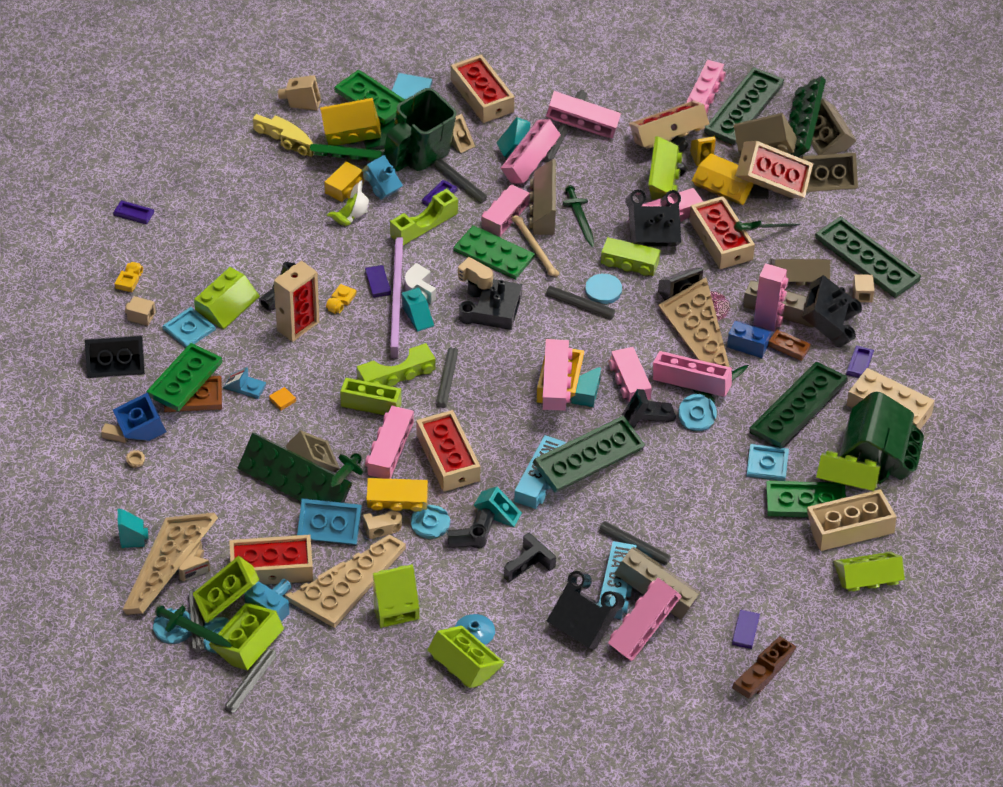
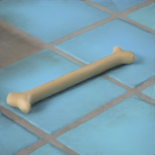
[512,215,559,277]

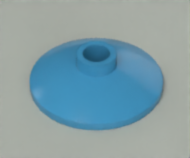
[455,614,495,645]

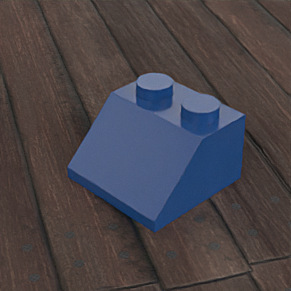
[727,321,775,358]
[113,392,167,441]

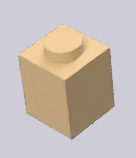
[852,275,875,302]
[125,296,156,326]

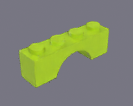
[390,189,458,245]
[356,343,436,386]

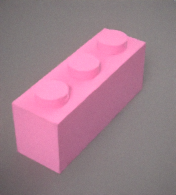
[481,184,530,236]
[609,347,652,403]

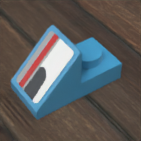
[223,367,266,399]

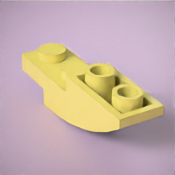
[253,114,314,157]

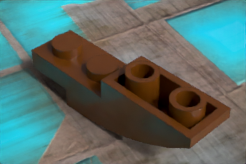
[732,636,797,699]

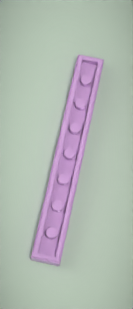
[390,237,403,358]

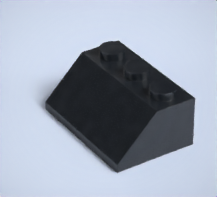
[84,335,145,378]

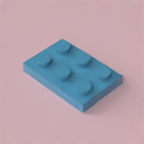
[297,499,362,545]

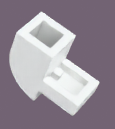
[405,263,436,304]

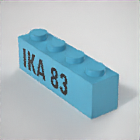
[514,435,566,509]
[599,541,636,619]

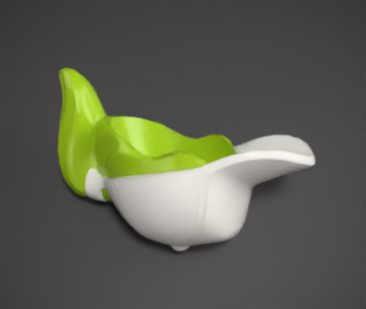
[327,181,369,226]

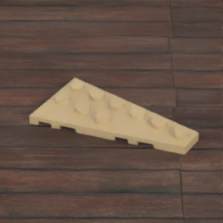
[659,277,730,367]
[122,513,218,615]
[285,535,406,628]

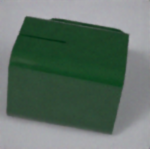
[384,88,457,172]
[839,391,924,484]

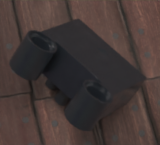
[625,189,681,246]
[802,275,862,348]
[459,279,522,330]
[546,571,625,649]

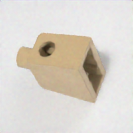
[278,75,321,111]

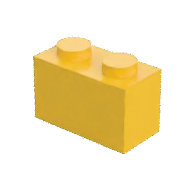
[324,161,364,202]

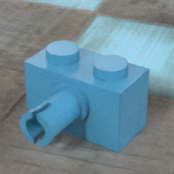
[362,155,403,200]
[244,579,292,622]

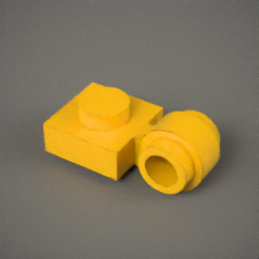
[114,262,143,292]
[326,284,357,314]

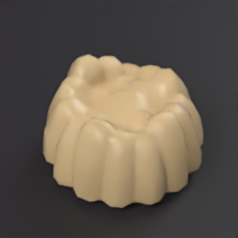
[126,450,145,468]

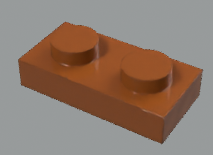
[768,329,811,361]

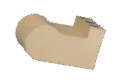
[458,257,493,289]
[363,510,402,540]

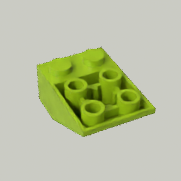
[373,564,420,628]

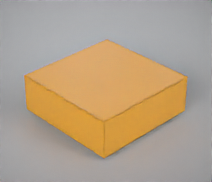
[269,387,296,411]

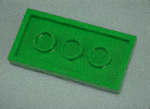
[334,69,405,125]
[310,144,384,161]
[453,225,535,280]
[146,343,223,412]
[766,481,846,517]

